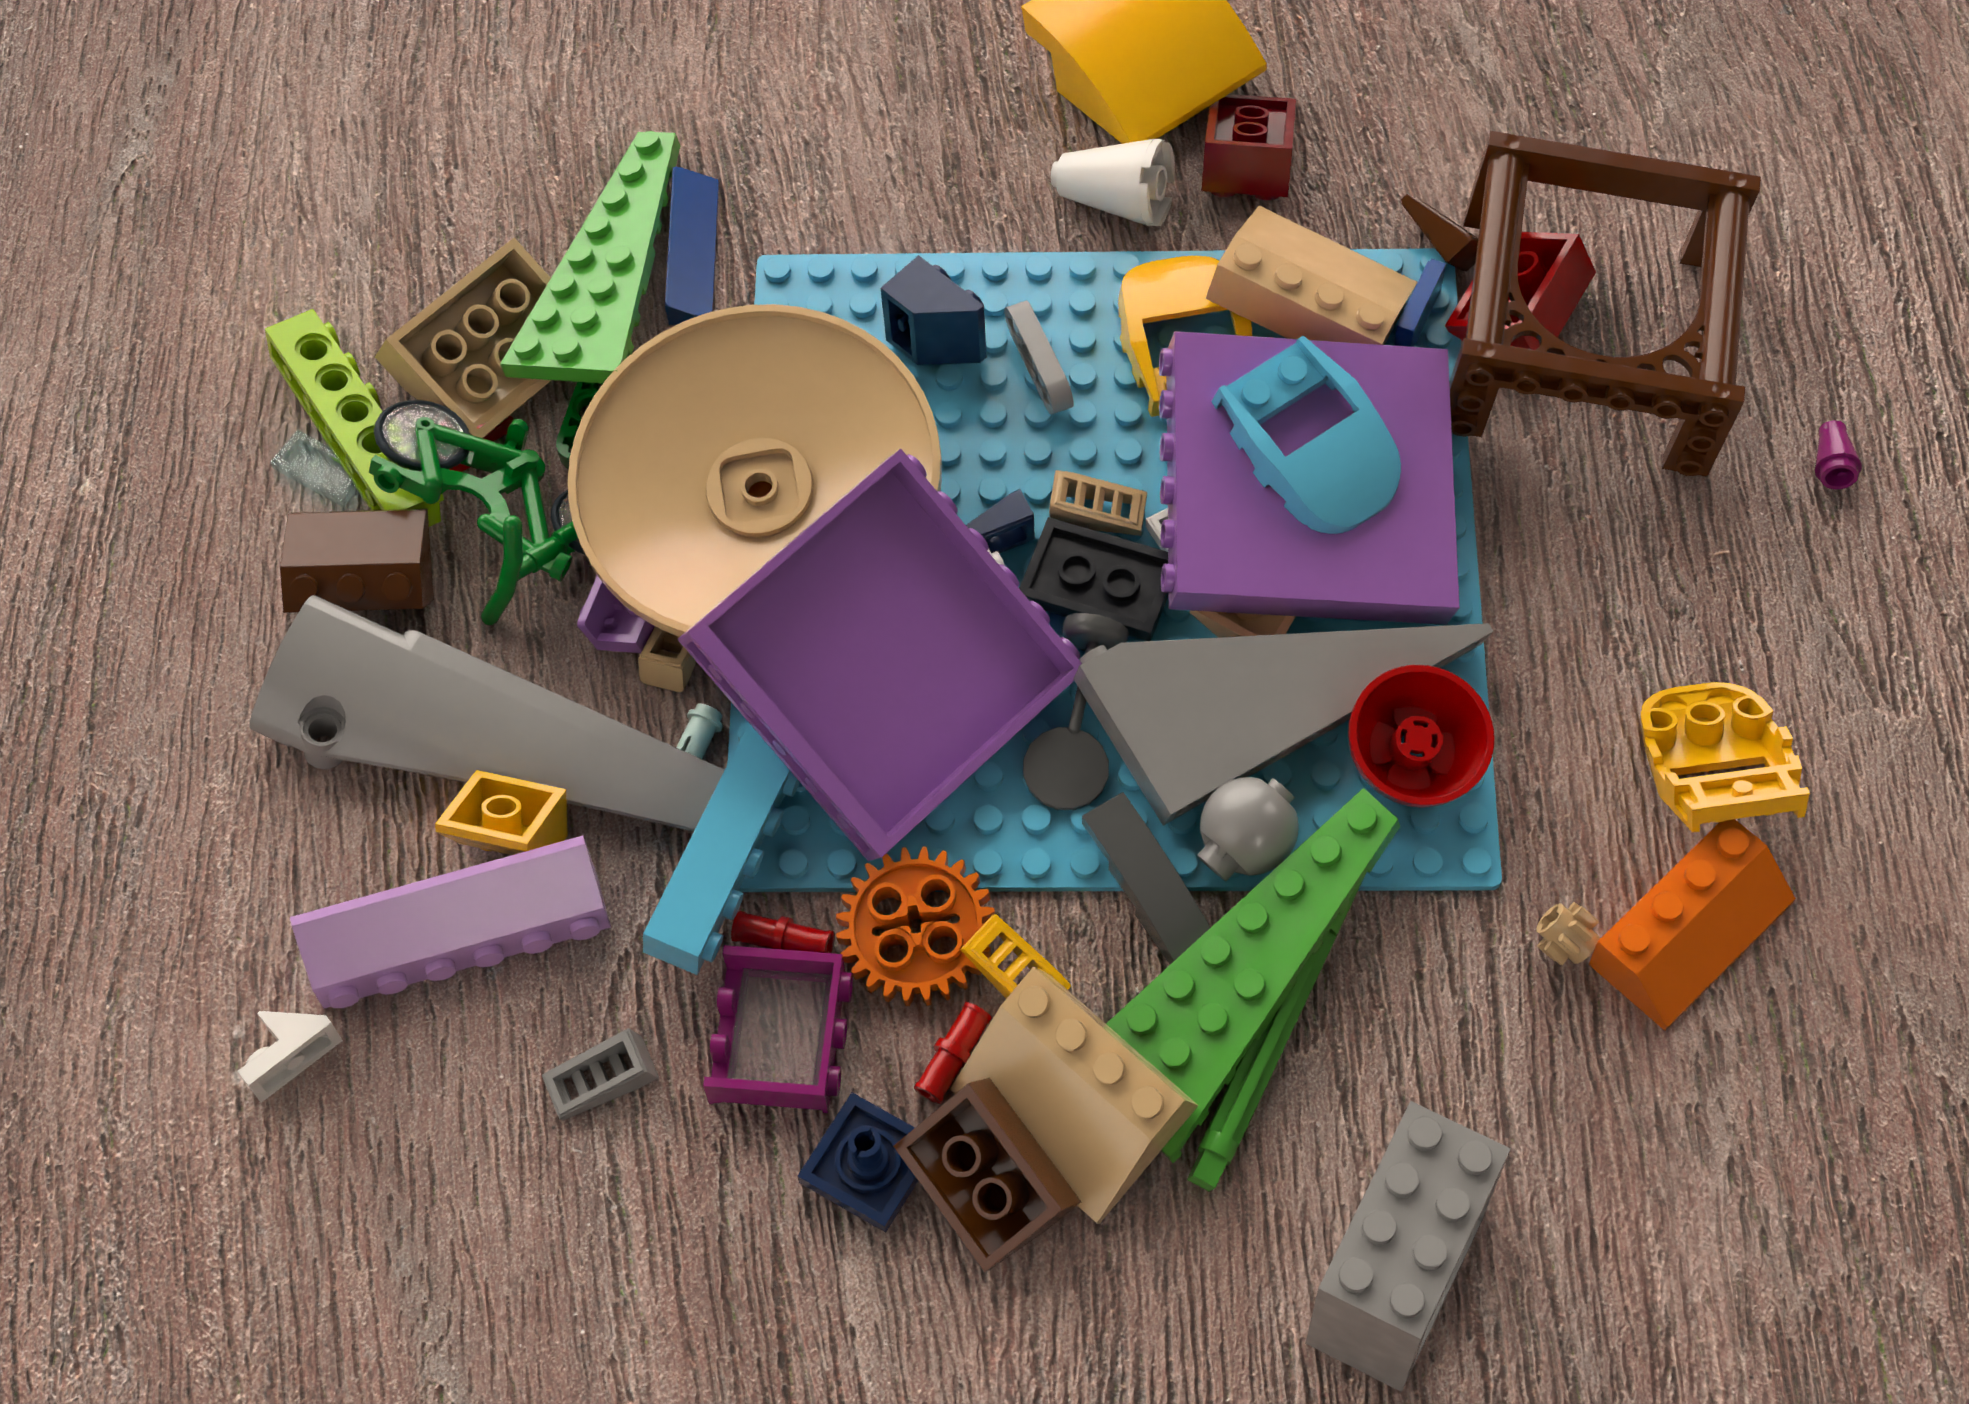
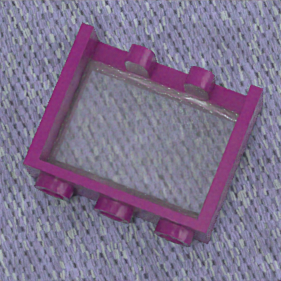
[703,945,853,1113]

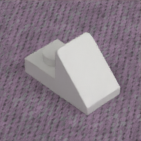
[237,1011,343,1103]

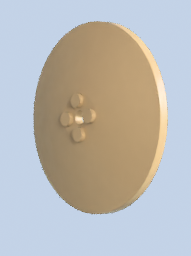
[568,304,942,637]

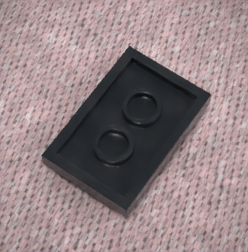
[1019,517,1169,641]

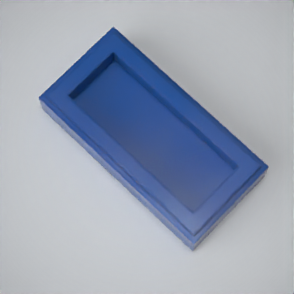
[1394,258,1446,347]

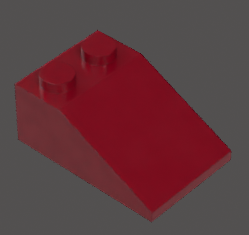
[1201,94,1296,200]

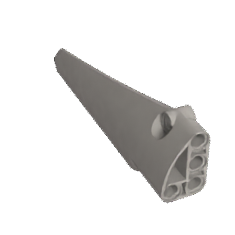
[250,595,725,832]

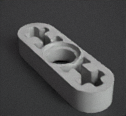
[1004,300,1074,415]

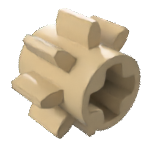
[1536,902,1599,965]

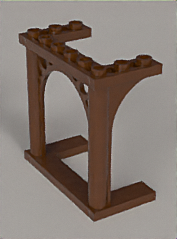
[1449,131,1761,477]

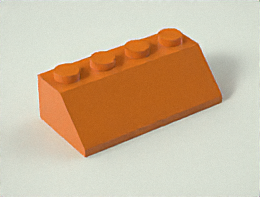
[1589,819,1796,1031]

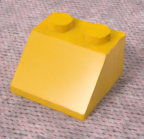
[435,770,568,855]

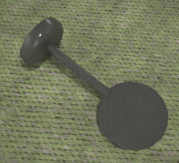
[1023,613,1129,810]

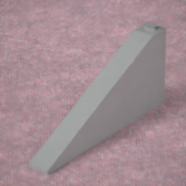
[1073,623,1493,825]

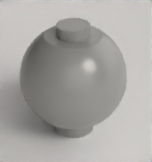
[1197,777,1299,881]

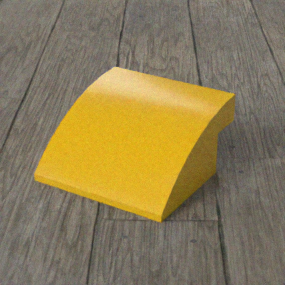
[1021,0,1267,144]

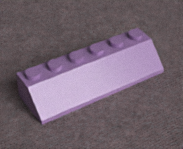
[290,836,611,1009]

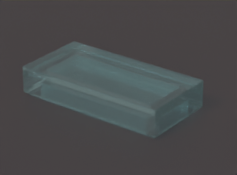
[270,430,358,508]

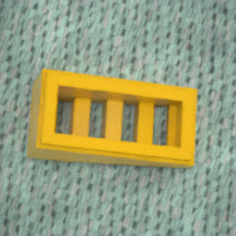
[960,914,1071,999]

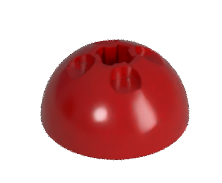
[1348,665,1494,808]

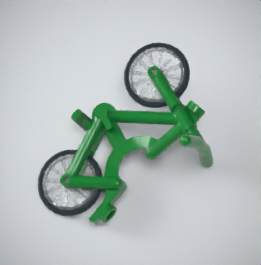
[369,400,585,626]

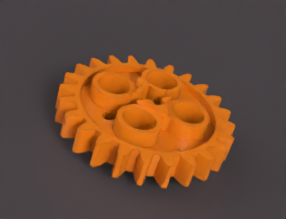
[836,846,995,1007]

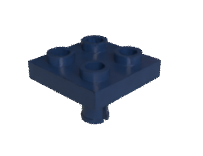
[797,1092,918,1233]

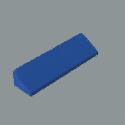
[665,167,719,325]

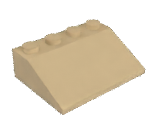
[1205,206,1418,345]
[375,237,552,438]
[950,966,1199,1224]

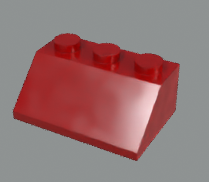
[1445,232,1596,350]

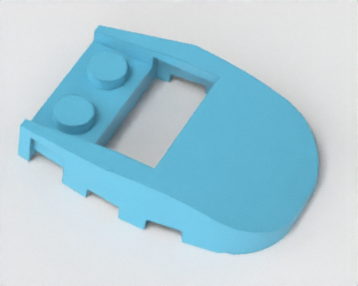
[1211,336,1401,534]

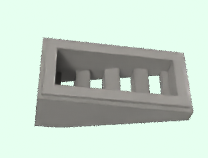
[542,1028,659,1120]

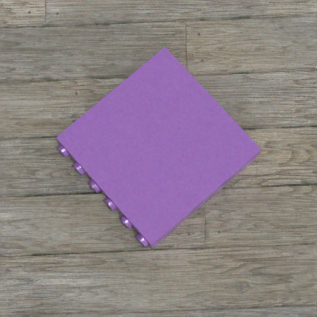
[1159,331,1460,625]
[677,448,1081,861]

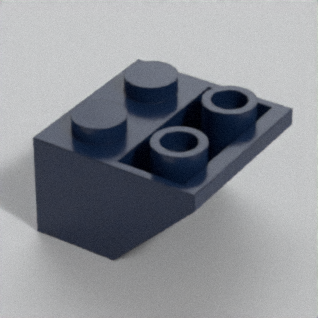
[880,255,987,365]

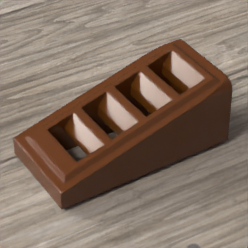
[1401,194,1478,272]

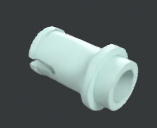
[676,703,723,759]

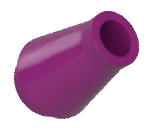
[1815,420,1862,490]

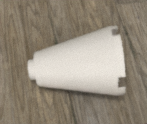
[1051,138,1175,226]

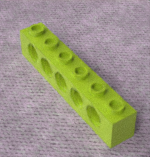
[265,309,444,527]

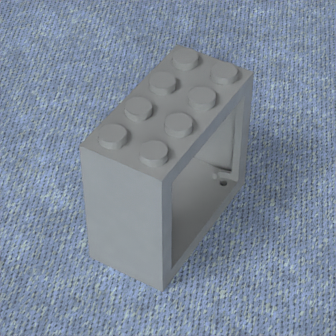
[1305,1101,1511,1392]

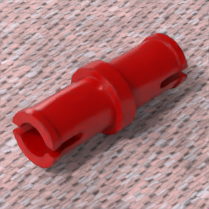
[731,911,835,953]
[913,1002,992,1104]

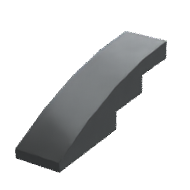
[1082,792,1211,964]

